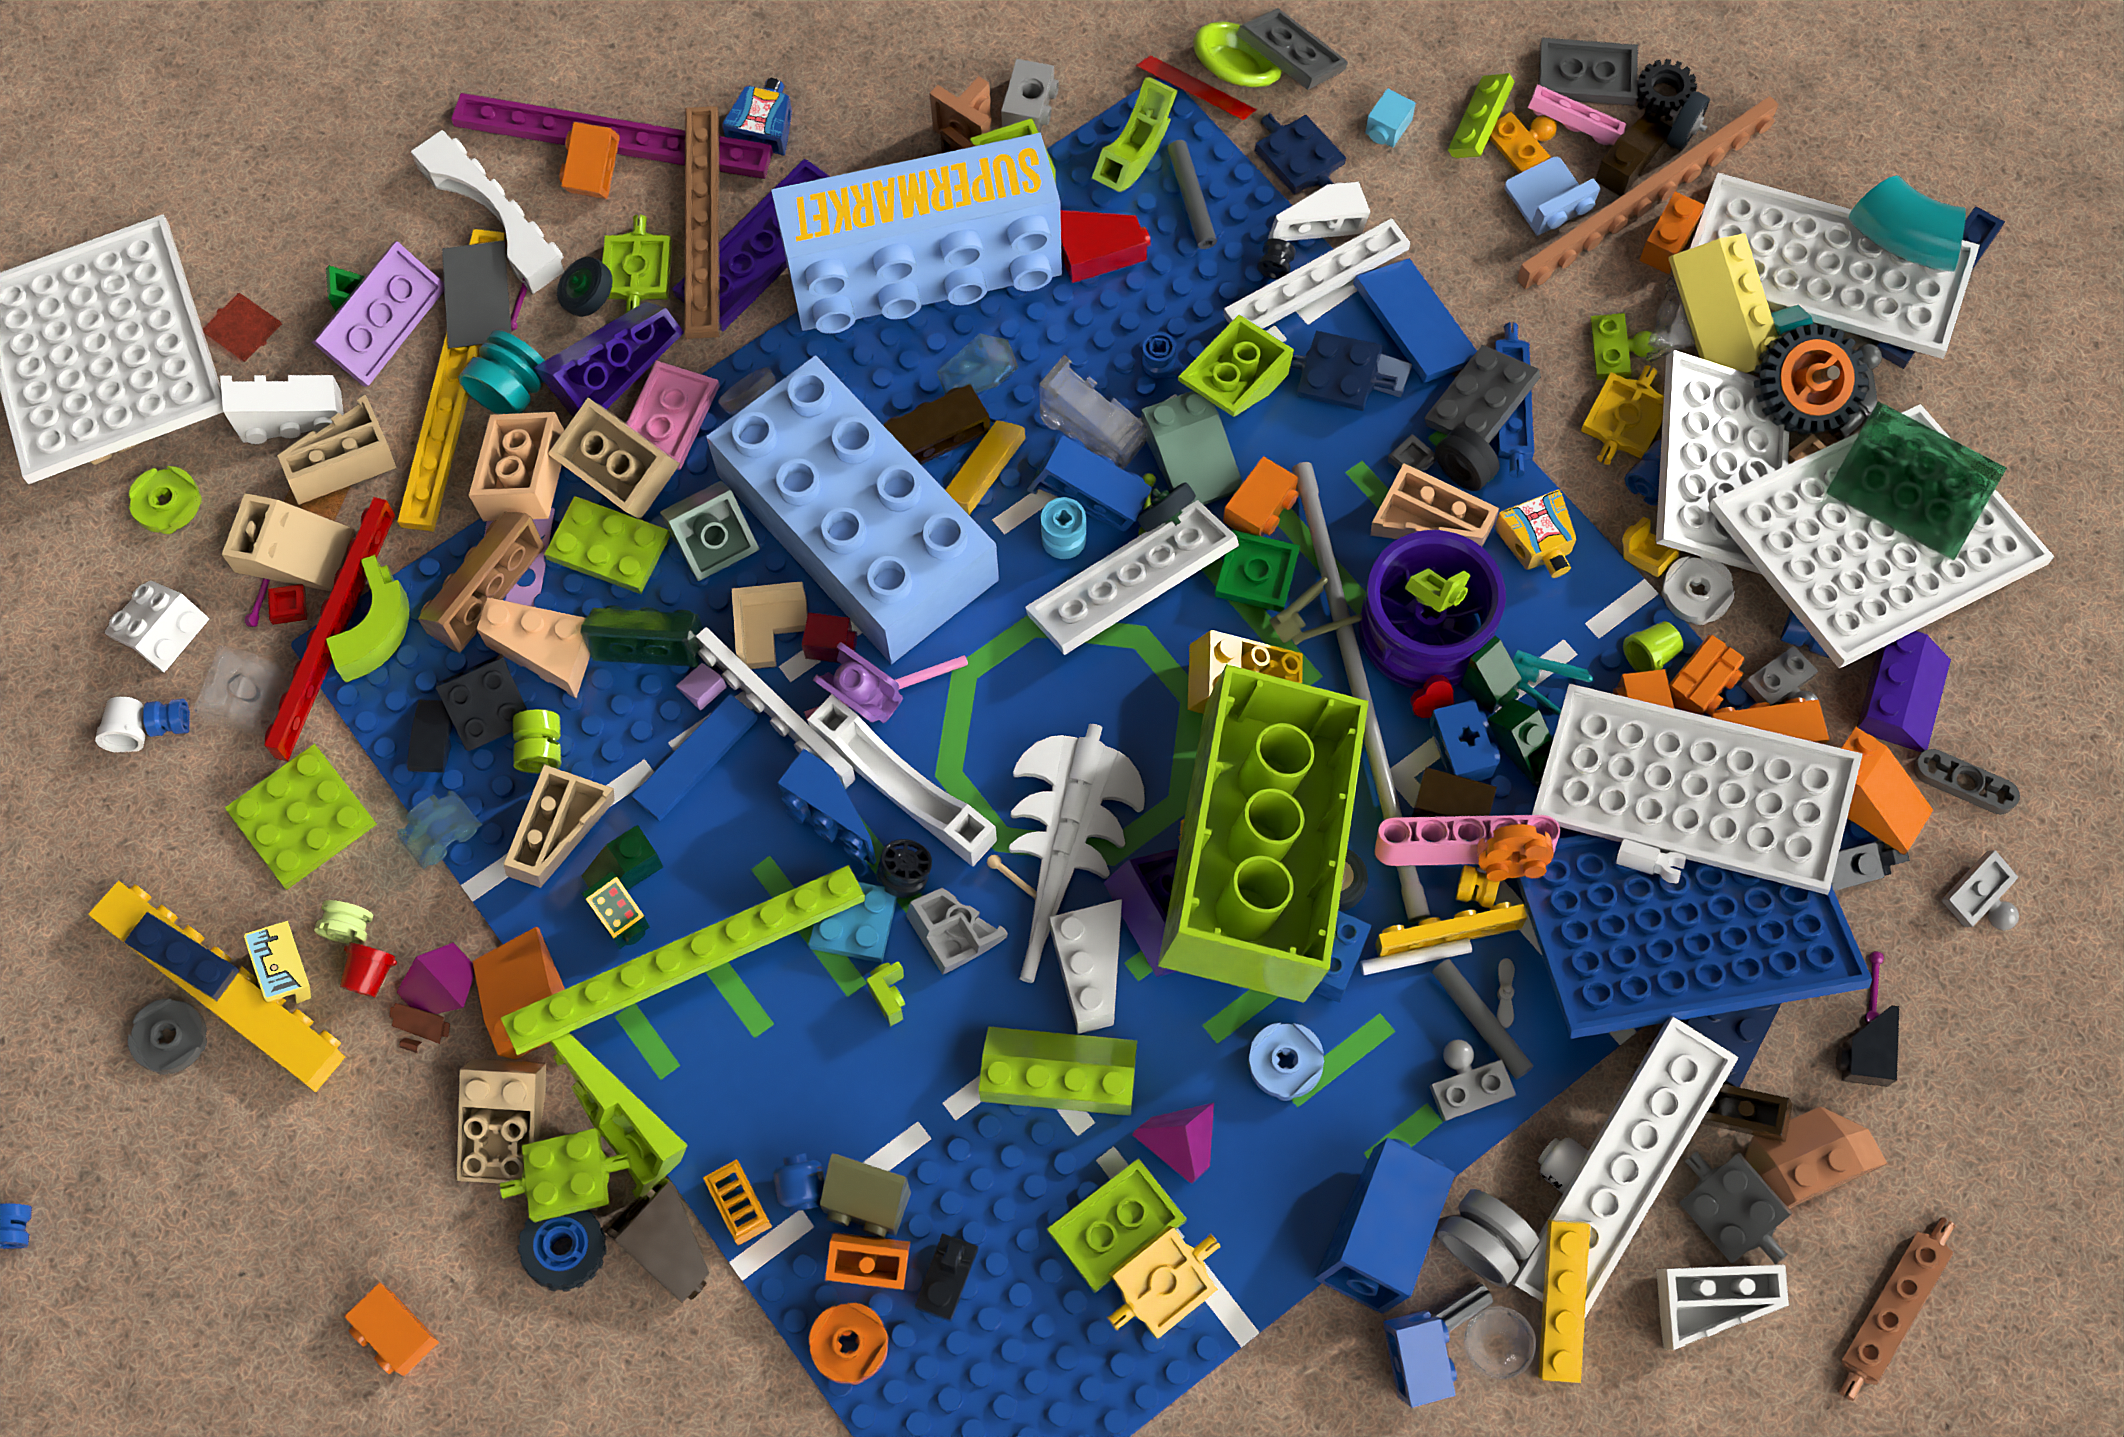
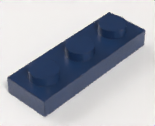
[124,912,240,1001]

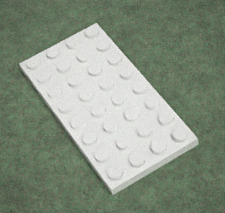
[1690,173,1980,359]
[1532,684,1862,895]

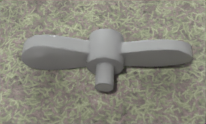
[1496,958,1515,1028]

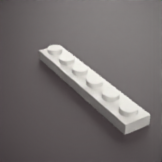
[1223,218,1410,329]
[696,627,856,789]

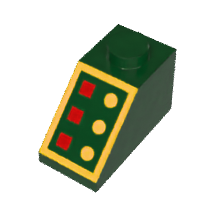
[581,871,650,949]

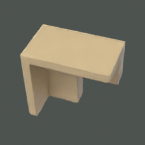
[732,582,808,669]

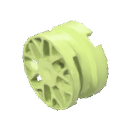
[314,900,374,945]

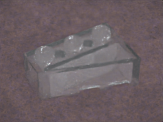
[1039,355,1147,470]

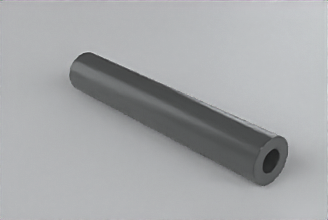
[1167,140,1217,249]
[1432,959,1534,1080]

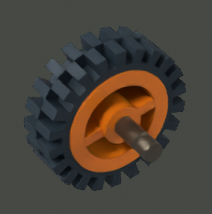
[1754,324,1869,435]

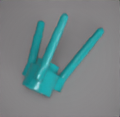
[1512,650,1593,715]

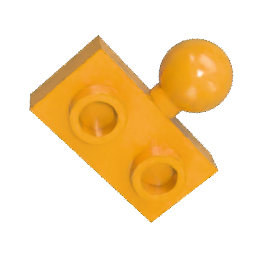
[1489,111,1557,174]

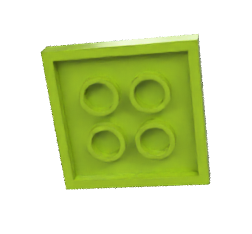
[225,743,377,890]

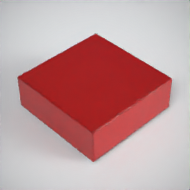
[268,584,307,625]

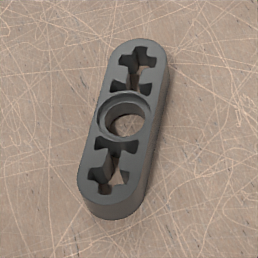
[1914,749,2020,815]

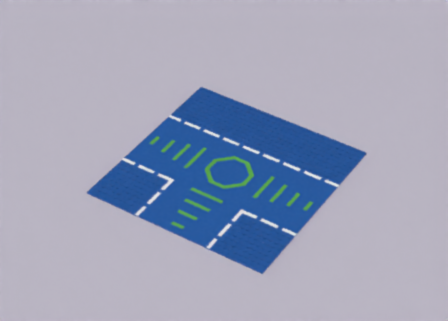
[291,77,1879,1437]

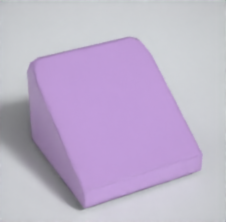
[676,663,727,711]

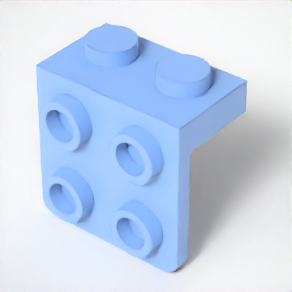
[1504,157,1601,236]

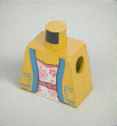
[1494,489,1576,578]

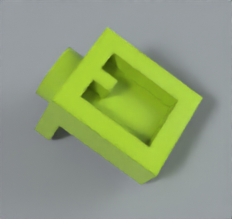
[866,961,905,1027]

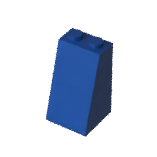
[1314,1137,1456,1314]

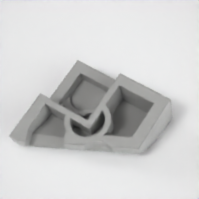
[906,888,1008,974]

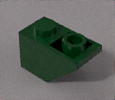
[1487,699,1553,787]

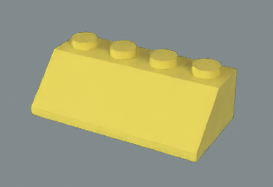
[1668,233,1778,376]

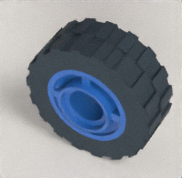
[518,1210,607,1292]

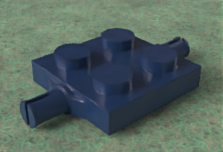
[1254,113,1346,195]
[1290,330,1398,411]

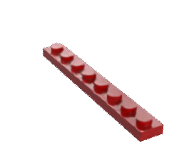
[264,497,395,762]

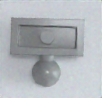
[1741,646,1819,706]
[1941,850,2019,930]
[1429,1040,1516,1122]

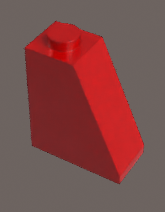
[1060,210,1151,283]

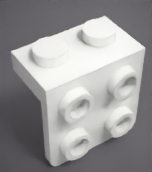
[105,581,209,672]

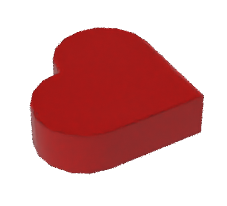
[1410,675,1454,718]

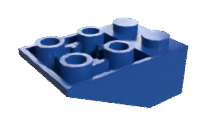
[778,749,876,865]

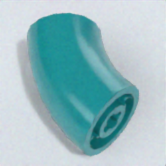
[1848,175,1966,272]

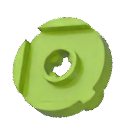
[129,466,202,534]

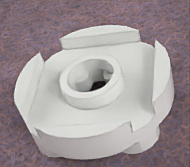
[1661,556,1735,626]

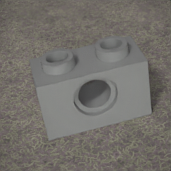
[1001,59,1059,133]

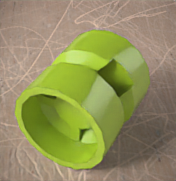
[513,709,561,774]

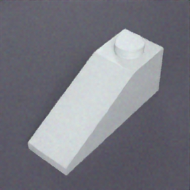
[1268,182,1370,241]

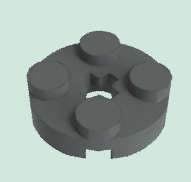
[128,999,207,1075]

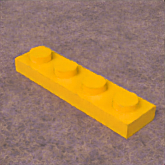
[1375,902,1527,957]
[1538,1219,1590,1383]

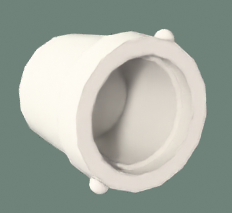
[95,697,145,752]

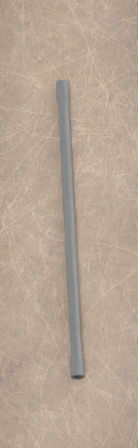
[1292,462,1430,923]

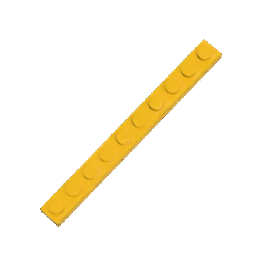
[397,229,508,532]

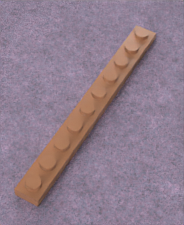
[1517,96,1779,290]

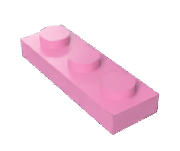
[1528,84,1626,145]

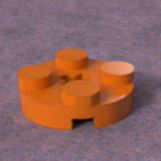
[1477,824,1554,882]
[809,1303,888,1385]

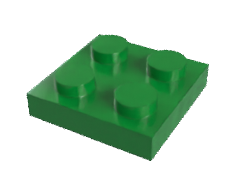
[1215,530,1300,612]

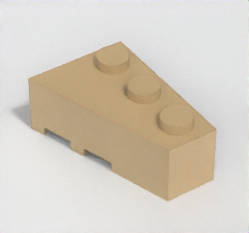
[503,765,615,888]

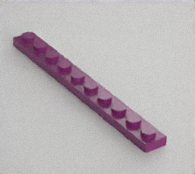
[451,93,773,179]

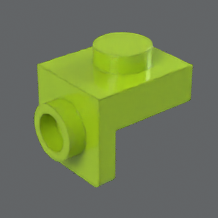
[1405,568,1470,612]

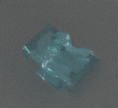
[397,791,482,869]

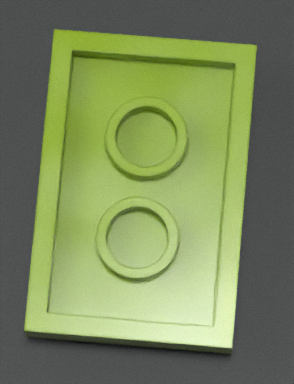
[545,496,670,594]
[1047,1158,1187,1293]

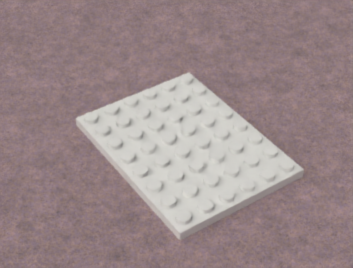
[0,214,223,484]
[1708,404,2054,669]

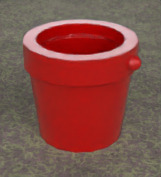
[340,942,397,998]

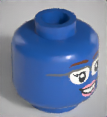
[773,1153,825,1212]

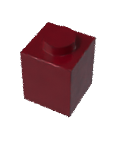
[802,612,857,663]

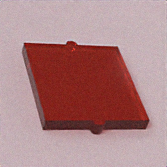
[202,293,282,362]

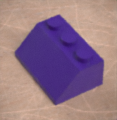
[1857,631,1951,753]
[1104,849,1179,977]

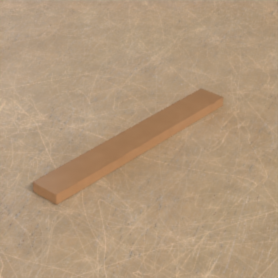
[684,106,720,339]

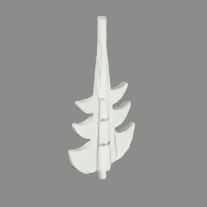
[1009,724,1145,983]

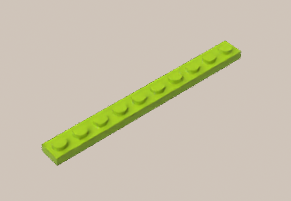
[501,865,865,1055]

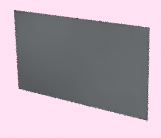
[442,240,511,348]

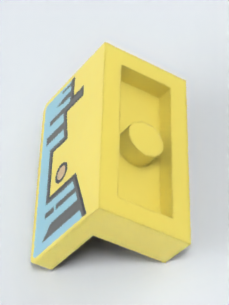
[244,921,311,1004]

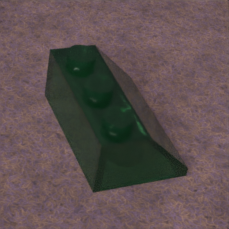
[580,605,703,667]

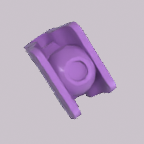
[813,642,903,723]

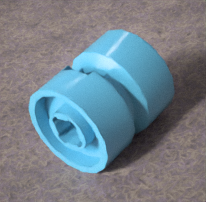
[1041,497,1086,559]

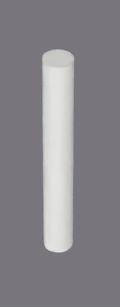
[1360,938,1472,976]

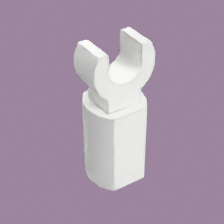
[1616,839,1686,883]

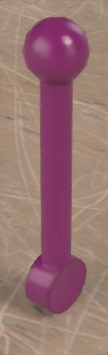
[510,277,528,331]
[245,578,270,627]
[1864,951,1884,1024]

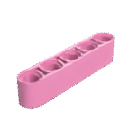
[1375,815,1560,866]

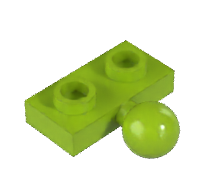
[1590,313,1659,380]

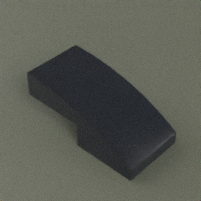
[407,700,453,773]

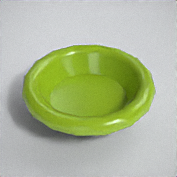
[1193,22,1282,88]

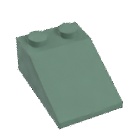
[1141,391,1243,507]

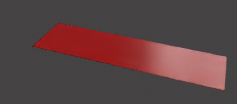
[1136,55,1257,120]

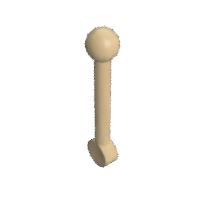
[987,855,1037,900]

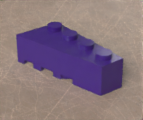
[534,302,684,417]

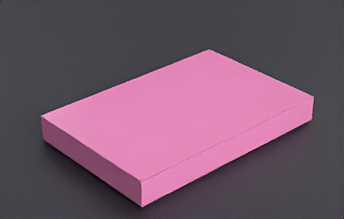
[626,360,720,470]

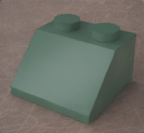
[660,480,760,581]

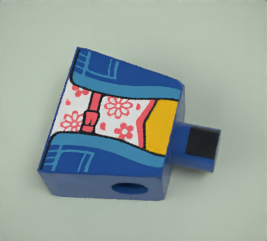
[722,78,792,156]

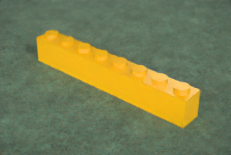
[88,880,345,1092]

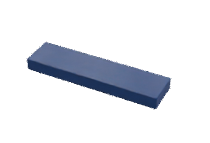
[632,694,758,822]

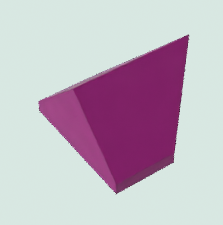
[397,942,475,1014]
[1132,1102,1214,1184]

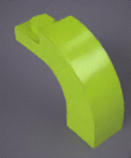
[1092,77,1178,192]
[326,555,410,683]

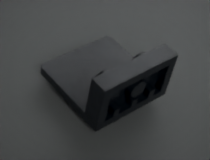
[436,654,528,751]

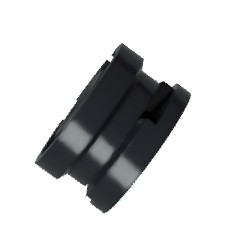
[876,839,932,898]

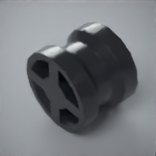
[1257,238,1296,280]

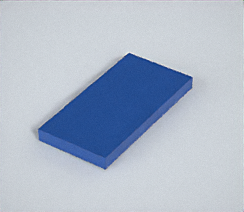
[1353,258,1477,383]

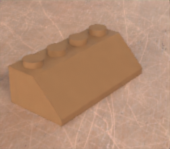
[418,512,545,654]

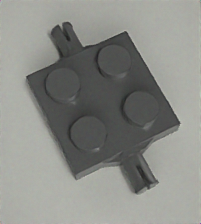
[1679,1151,1792,1265]

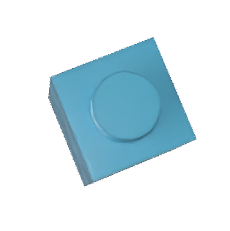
[1365,88,1416,147]

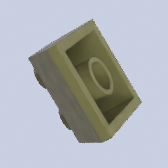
[820,1153,911,1238]

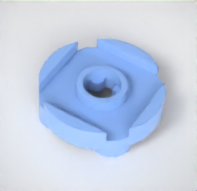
[1248,1023,1324,1101]

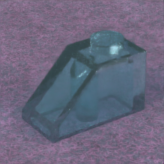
[937,334,1019,394]

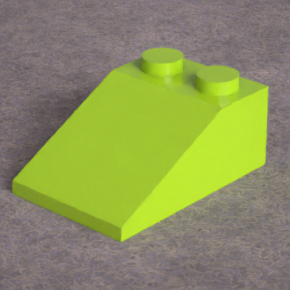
[1178,314,1294,417]

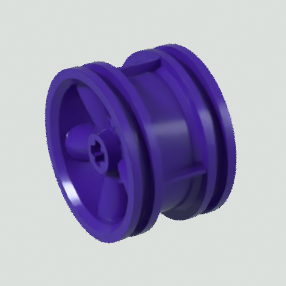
[1359,530,1506,690]

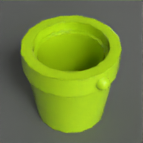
[1623,621,1683,672]

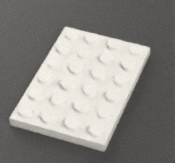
[1656,350,1789,574]

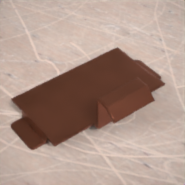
[389,1003,450,1053]

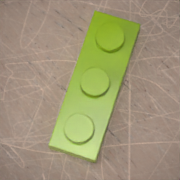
[1448,73,1515,158]

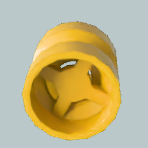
[1455,864,1500,908]

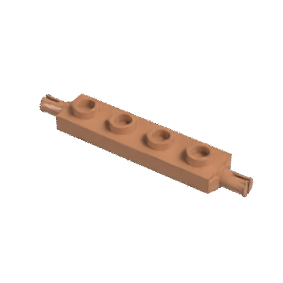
[1838,1217,1956,1401]

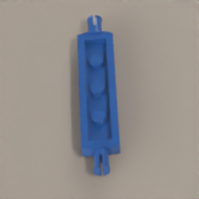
[1494,322,1534,478]

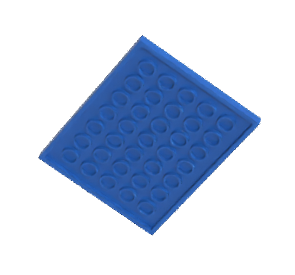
[1516,834,1873,1039]

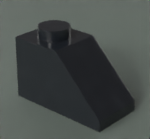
[1836,1005,1899,1087]

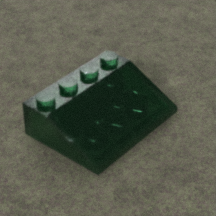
[1826,401,2007,561]

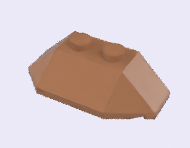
[1745,1106,1888,1208]

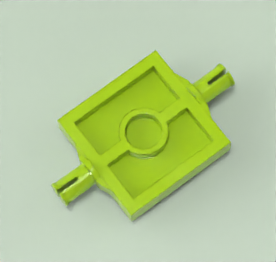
[602,214,672,313]
[500,1128,632,1222]

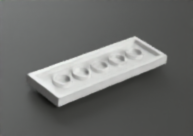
[1025,500,1239,655]

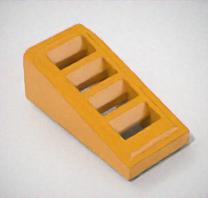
[703,1159,772,1246]

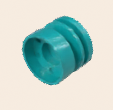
[458,330,545,414]

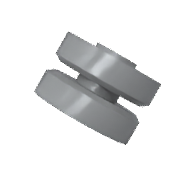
[1437,1189,1540,1287]

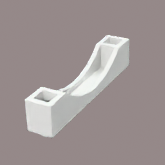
[411,130,564,294]
[807,694,997,867]

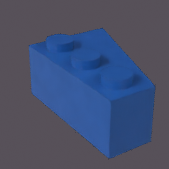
[1026,435,1153,532]

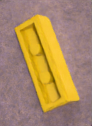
[945,420,1025,515]

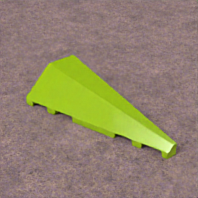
[549,1033,688,1199]

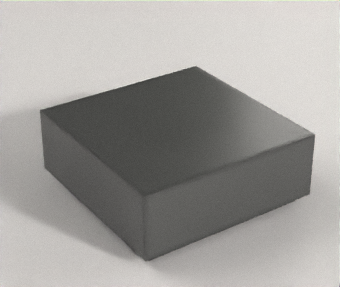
[1388,434,1436,472]

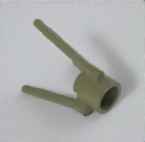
[1269,577,1362,645]

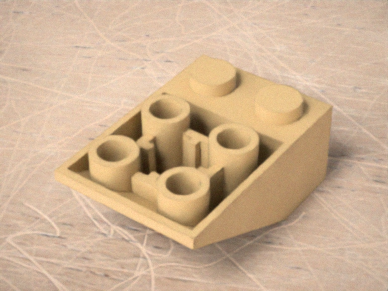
[222,493,355,592]
[457,1059,546,1183]

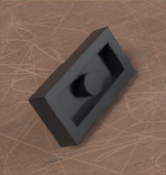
[914,1233,979,1322]

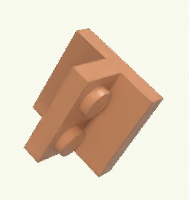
[930,76,992,142]

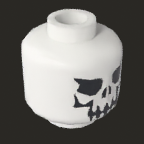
[1538,1138,1588,1194]

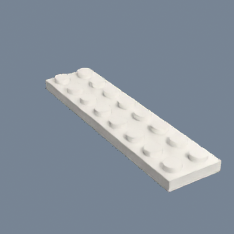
[1511,1016,1739,1317]

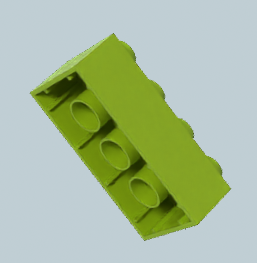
[1158,664,1369,1003]

